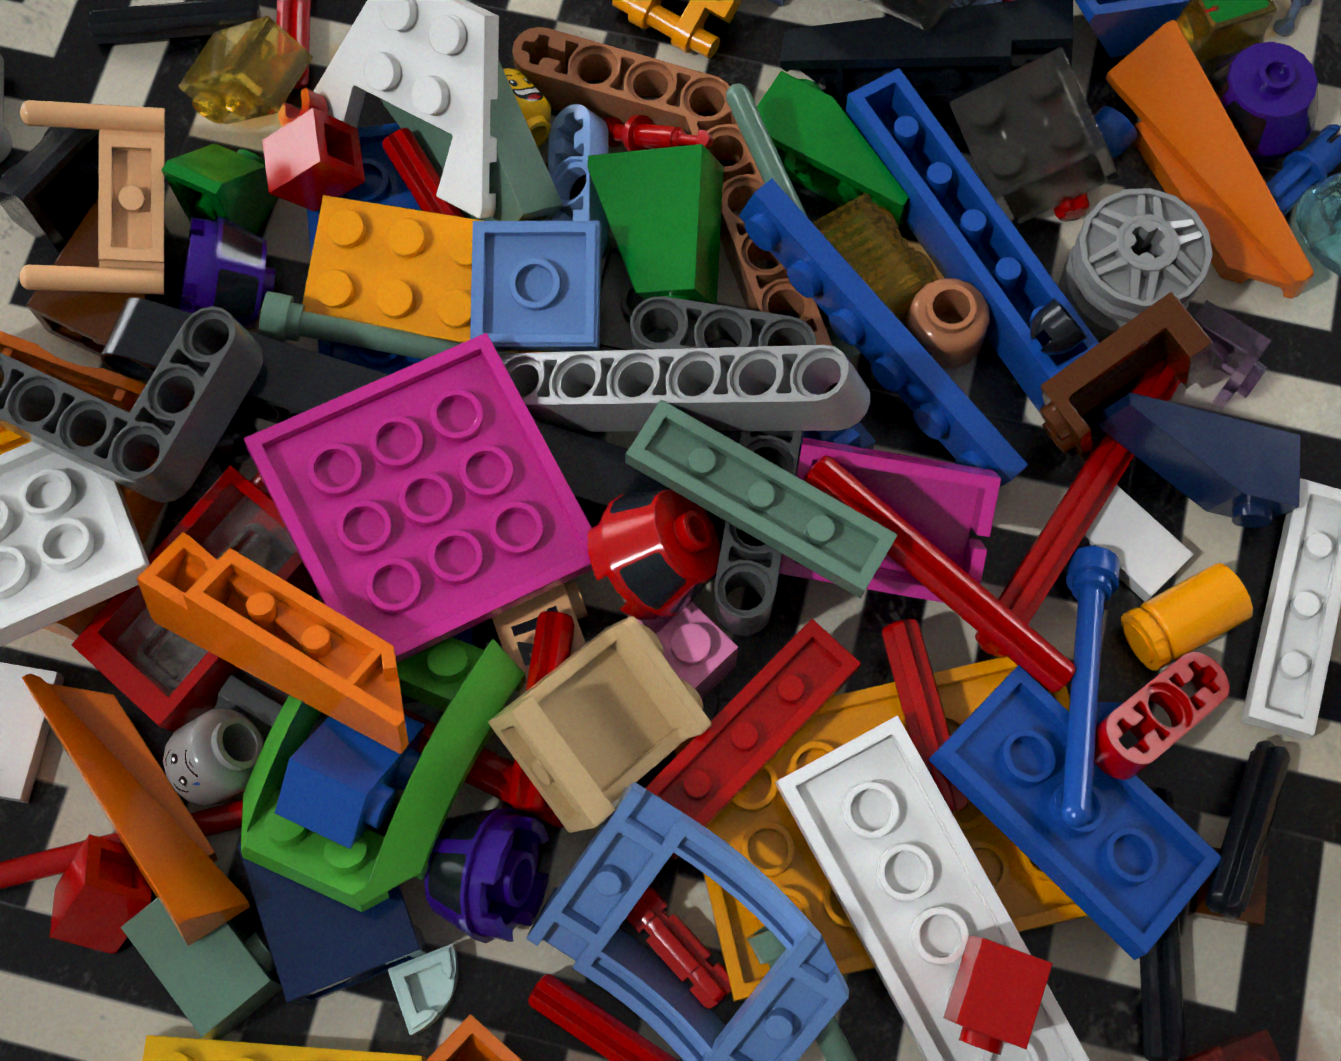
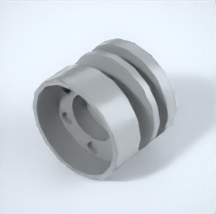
[1058,188,1213,343]

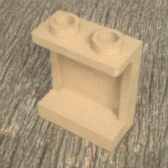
[488,616,712,833]

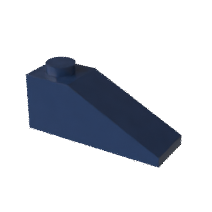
[1097,392,1300,528]

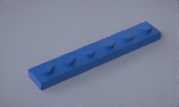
[739,178,1028,487]

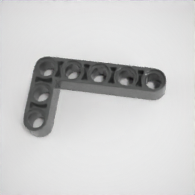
[630,296,816,636]
[0,306,263,503]

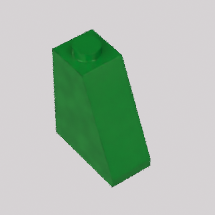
[587,144,724,305]

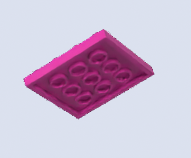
[244,332,593,663]

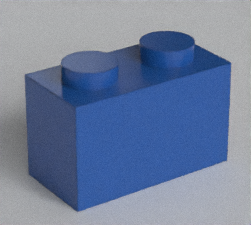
[275,715,425,849]

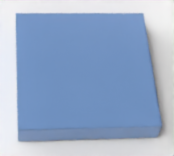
[470,221,601,351]

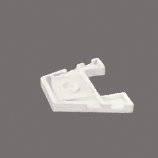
[314,0,499,219]

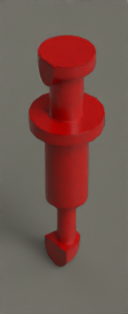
[604,114,714,151]

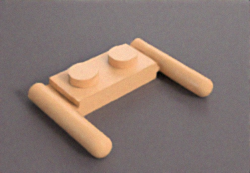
[19,100,165,295]

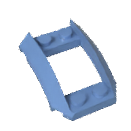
[526,782,849,1061]

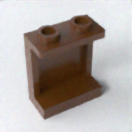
[1039,291,1213,461]

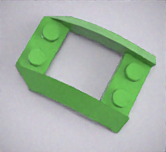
[241,637,526,912]

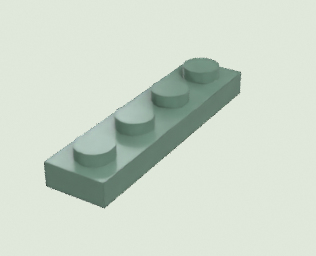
[625,400,898,599]

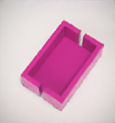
[779,437,1001,603]

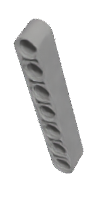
[499,345,870,432]

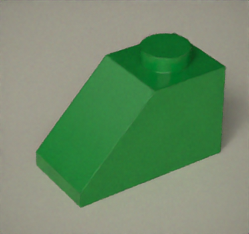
[161,143,279,235]

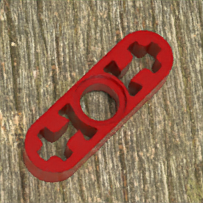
[1094,652,1230,780]

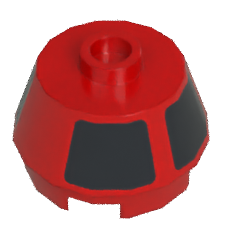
[588,489,721,620]

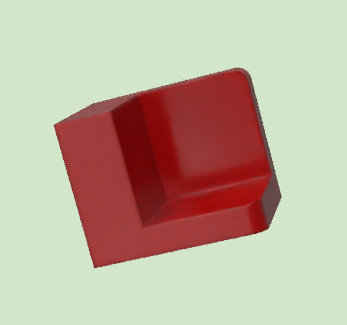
[49,834,151,954]

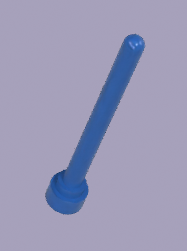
[1061,546,1120,828]

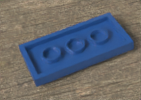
[928,665,1221,960]

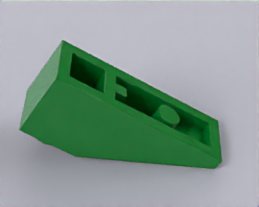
[757,71,909,235]

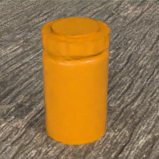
[1121,563,1253,671]

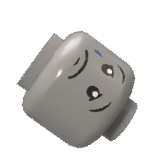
[163,708,264,806]

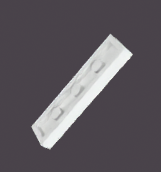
[1241,478,1341,741]

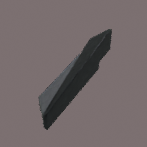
[780,0,1073,105]

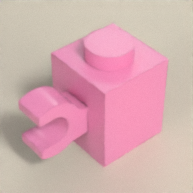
[628,602,738,699]

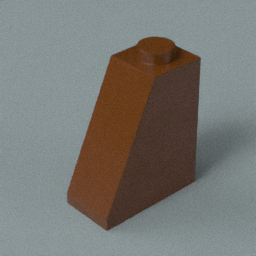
[26,198,173,357]

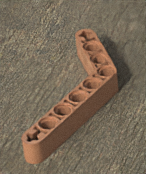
[512,27,833,394]

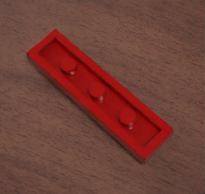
[645,619,861,861]

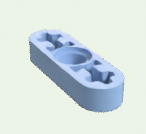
[548,104,608,258]

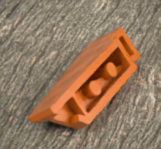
[1105,20,1314,299]
[136,532,409,754]
[22,673,250,946]

